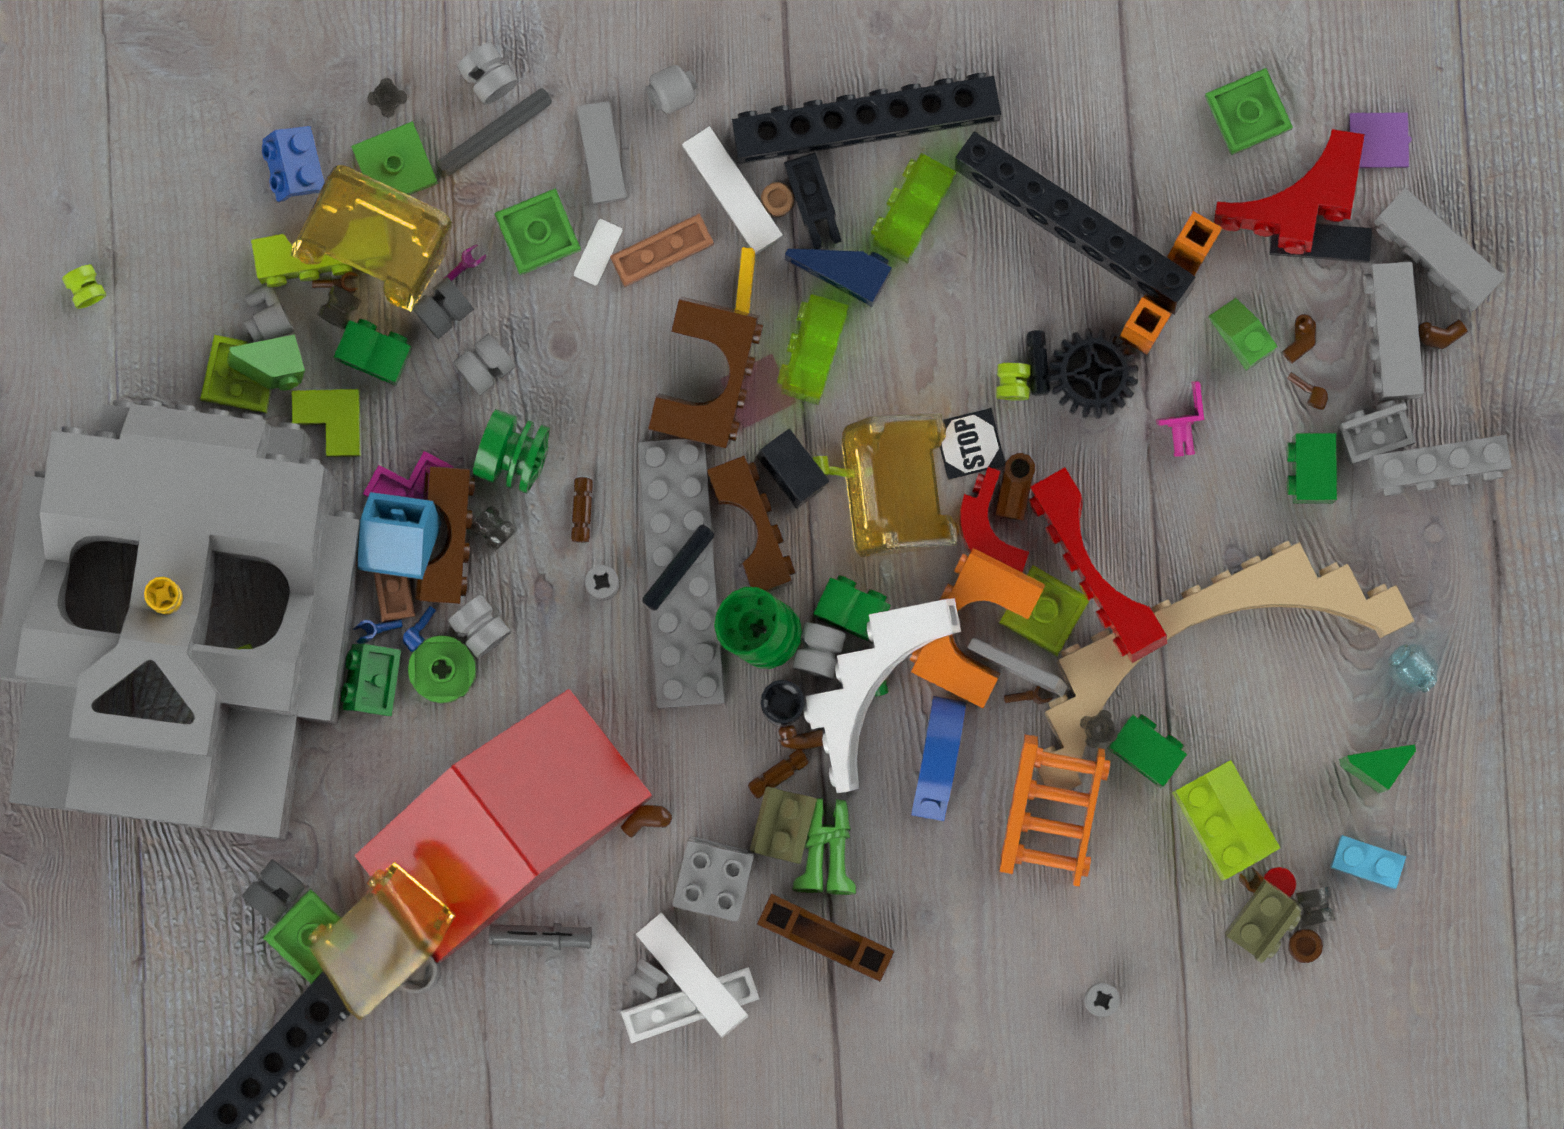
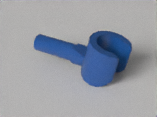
[403,606,436,652]
[353,619,403,644]

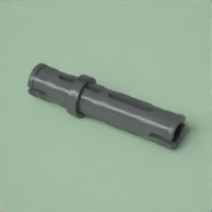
[489,923,592,950]

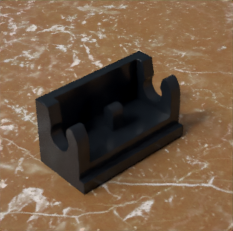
[756,428,830,509]

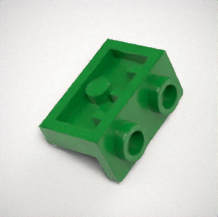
[341,644,401,716]

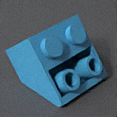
[358,492,442,579]

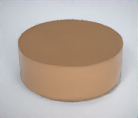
[761,182,794,217]

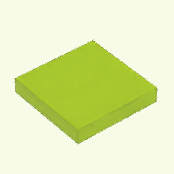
[999,565,1090,657]

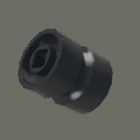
[760,680,804,726]

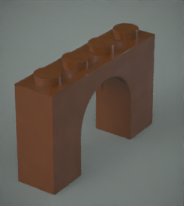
[648,297,764,448]

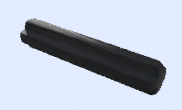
[642,525,714,611]

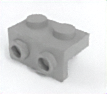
[1338,400,1416,465]

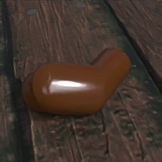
[1282,314,1316,364]
[1418,319,1468,349]
[778,725,823,750]
[620,805,672,838]

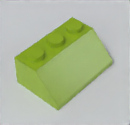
[1172,760,1280,881]

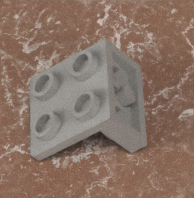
[673,836,755,922]

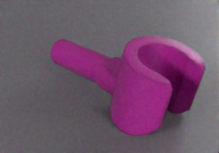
[443,244,486,281]

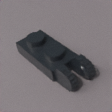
[784,152,842,250]

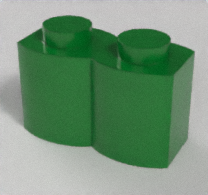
[333,318,412,386]
[813,575,891,644]

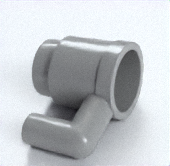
[245,285,294,342]

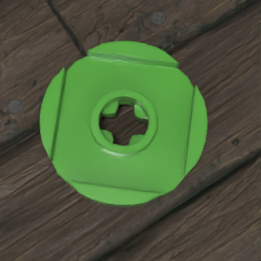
[408,636,476,704]

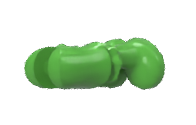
[792,798,856,895]

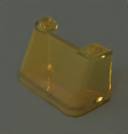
[291,165,452,311]
[842,413,959,557]
[308,862,456,1020]

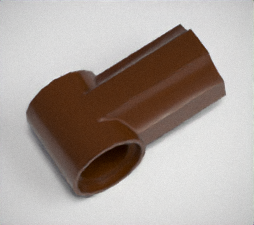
[995,453,1035,521]

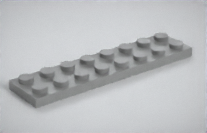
[638,438,725,709]

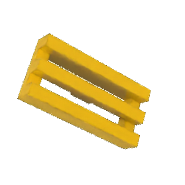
[735,247,755,313]

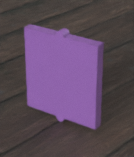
[1349,113,1412,168]

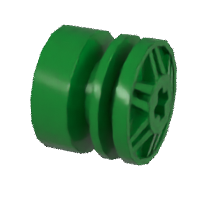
[473,409,550,494]
[714,587,802,669]

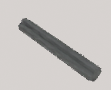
[437,88,552,176]

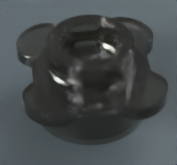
[367,78,407,118]
[1080,710,1117,748]

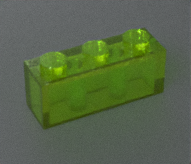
[871,153,956,264]
[777,294,849,405]

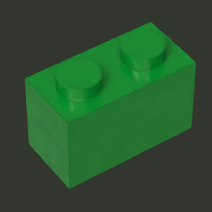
[1286,433,1337,504]
[1106,714,1187,789]

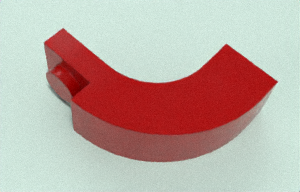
[959,467,1029,572]

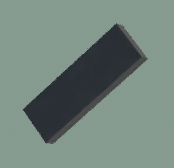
[1269,224,1372,263]

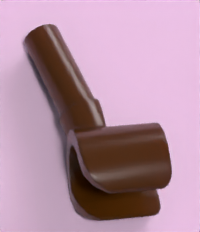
[312,272,358,294]
[1287,372,1328,410]
[1004,685,1052,704]
[1239,867,1264,894]

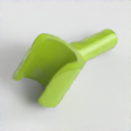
[812,456,857,479]

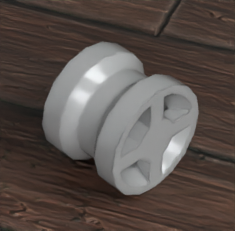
[585,565,619,600]
[626,958,668,999]
[1084,983,1120,1017]

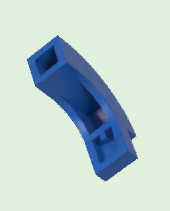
[911,696,966,821]

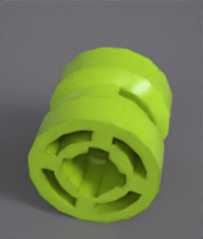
[62,264,107,309]
[996,363,1030,401]

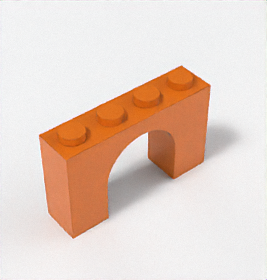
[1119,211,1222,355]
[909,548,1046,708]

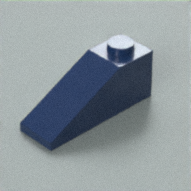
[785,248,892,307]

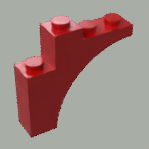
[1214,129,1365,254]

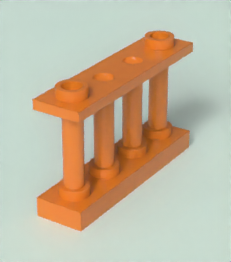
[999,734,1110,887]

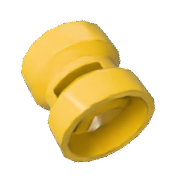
[144,576,183,615]

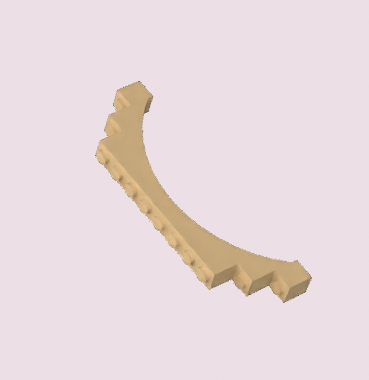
[1034,541,1414,790]

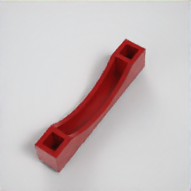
[1028,467,1167,663]

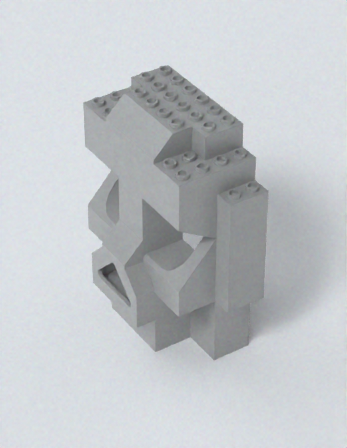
[0,400,360,840]

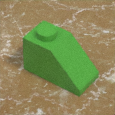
[1208,298,1278,371]
[227,334,305,391]

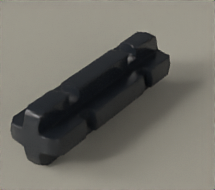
[1027,330,1050,396]

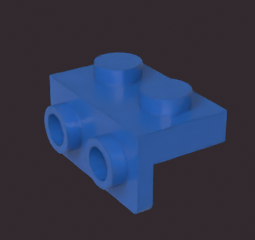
[262,126,326,202]

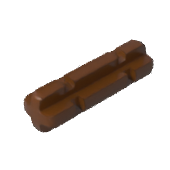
[571,477,593,543]
[748,749,809,799]

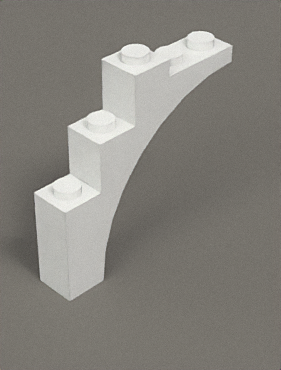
[803,598,961,793]

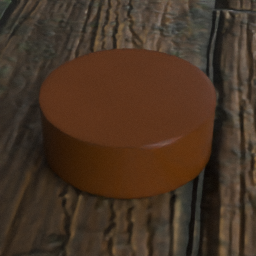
[1288,929,1323,963]

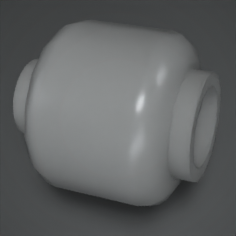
[646,65,698,114]

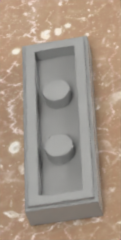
[577,101,627,205]
[967,638,1067,697]

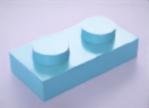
[1330,835,1406,889]

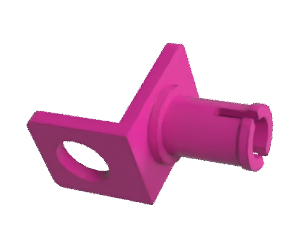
[1156,381,1204,457]

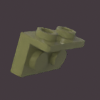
[750,786,817,864]
[1225,879,1302,963]

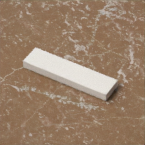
[682,126,783,255]
[636,912,748,1038]
[621,967,759,1043]

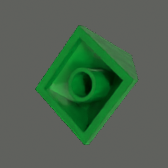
[1339,744,1416,793]

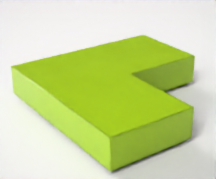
[200,335,272,414]
[292,389,361,457]

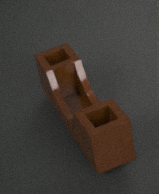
[707,456,796,592]
[415,466,475,604]
[757,893,895,982]

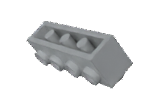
[1374,188,1505,312]
[1363,261,1424,401]
[1368,435,1512,496]

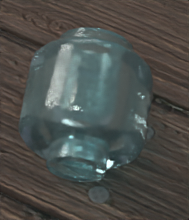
[1388,644,1438,694]

